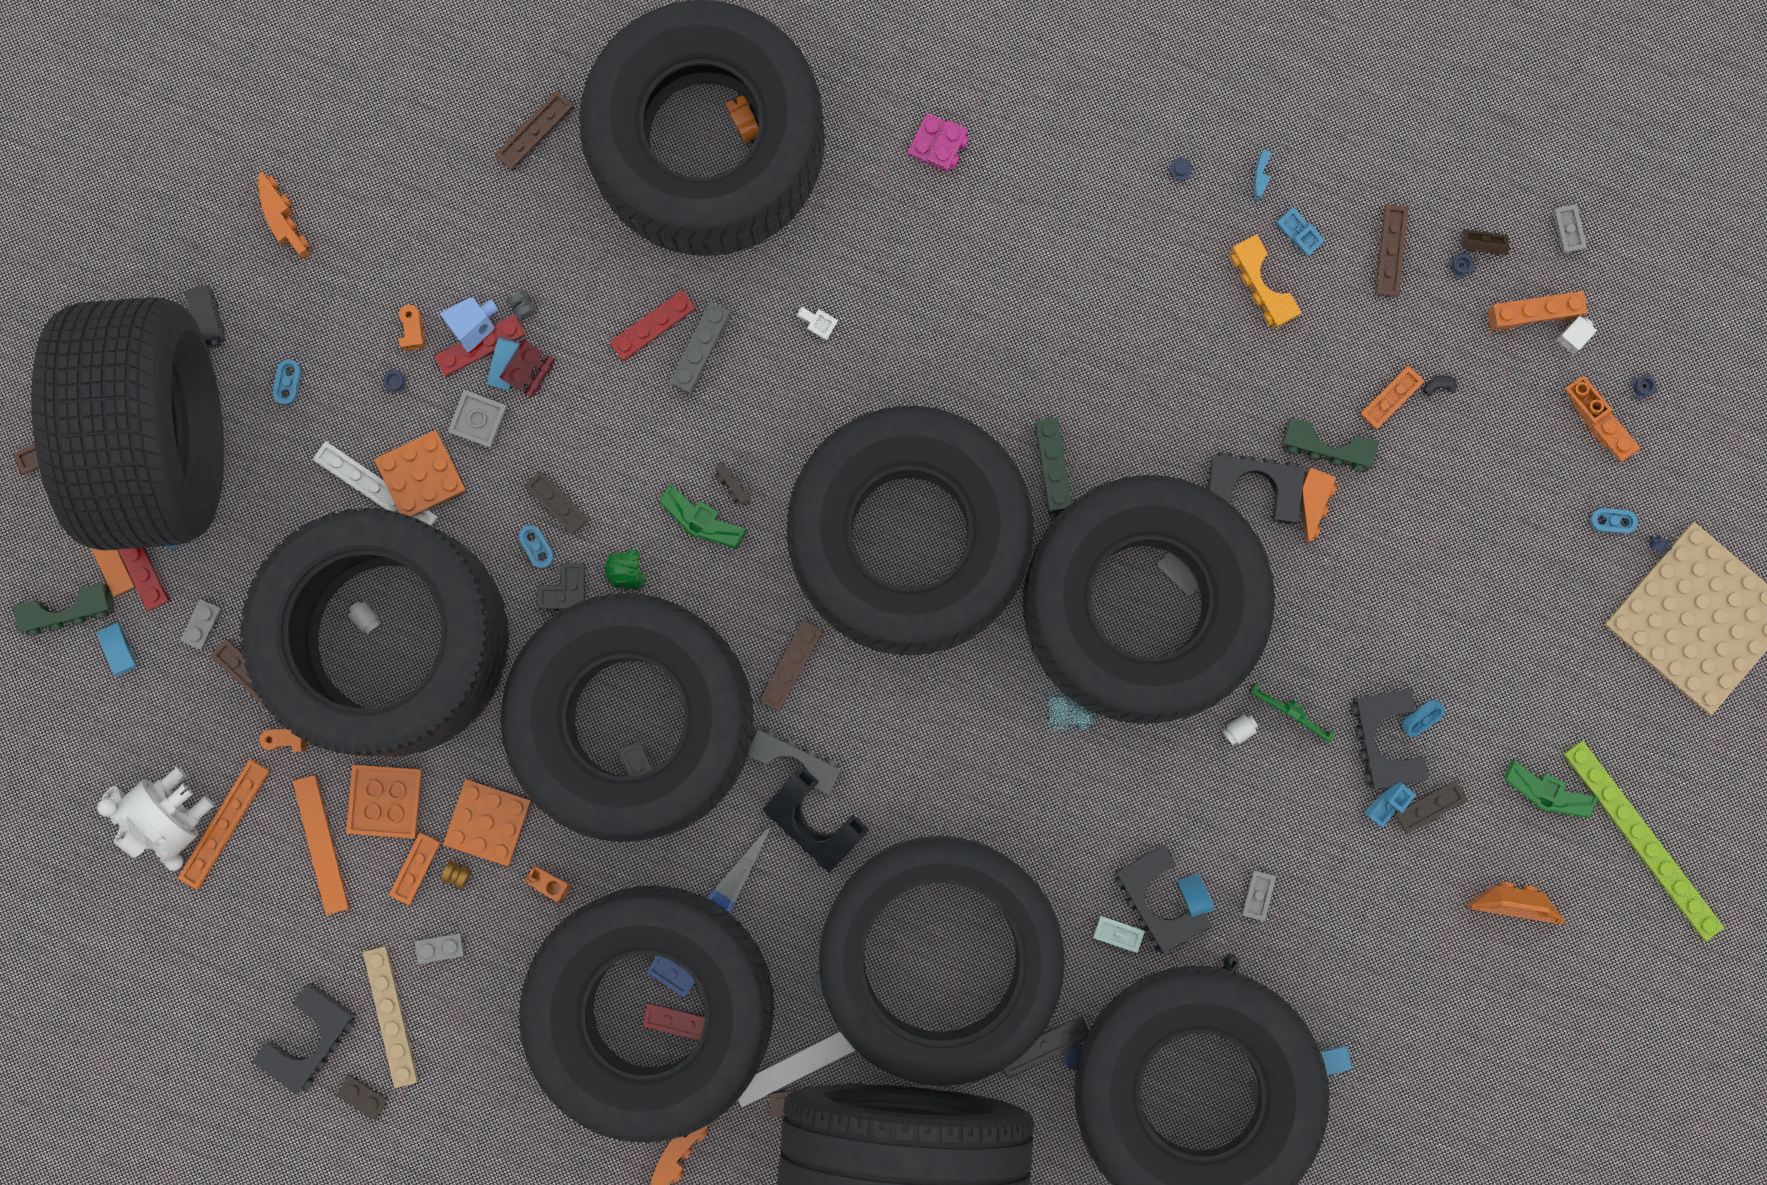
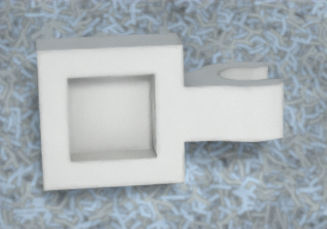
[797,307,838,341]

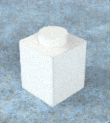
[1556,316,1597,354]

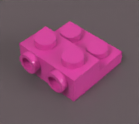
[907,113,970,174]

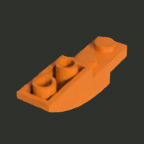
[258,172,311,259]
[1565,375,1640,464]
[651,1124,709,1185]

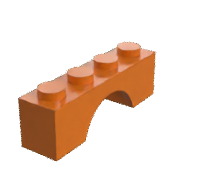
[1487,291,1588,332]

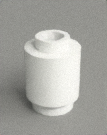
[348,601,382,635]
[1223,714,1258,746]

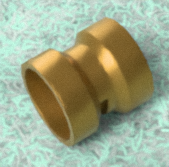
[441,860,472,890]

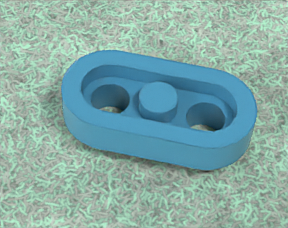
[273,359,302,405]
[1589,508,1638,534]
[519,525,554,569]
[1402,699,1445,737]

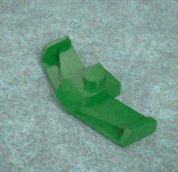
[658,483,748,549]
[1249,682,1335,742]
[1504,759,1599,818]

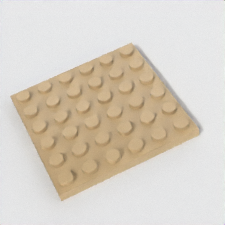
[1603,522,1767,715]

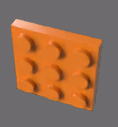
[374,430,466,517]
[346,764,423,839]
[443,779,532,866]

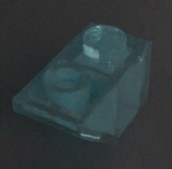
[1048,697,1096,730]

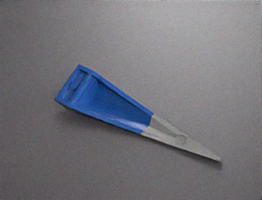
[646,828,770,998]

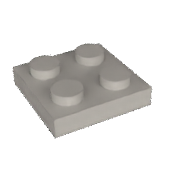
[448,390,508,449]

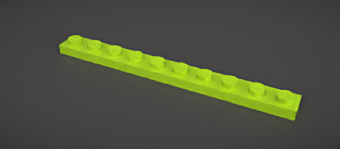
[1562,741,1725,941]

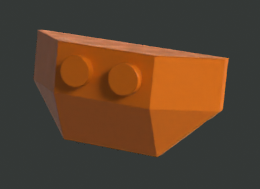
[1466,881,1565,925]

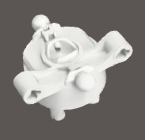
[97,766,214,871]

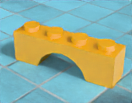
[1229,234,1301,330]

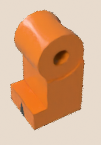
[725,95,759,144]
[399,305,426,351]
[259,729,307,752]
[525,865,573,903]

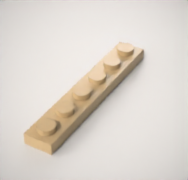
[363,946,419,1088]

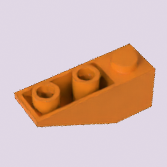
[1300,468,1337,543]

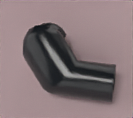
[1422,376,1458,397]
[1223,953,1239,972]

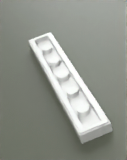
[312,441,438,526]
[738,1031,855,1107]

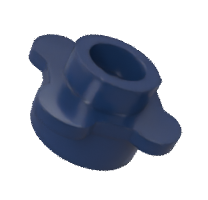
[1448,252,1475,279]
[1631,373,1657,399]
[1648,535,1672,554]

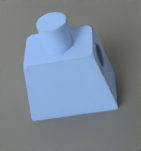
[440,298,499,352]

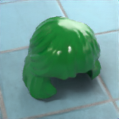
[604,549,646,589]

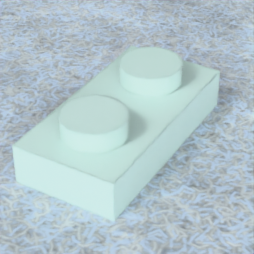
[1093,916,1145,953]

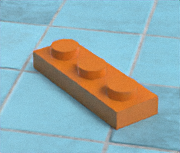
[1359,365,1425,430]
[389,832,442,905]

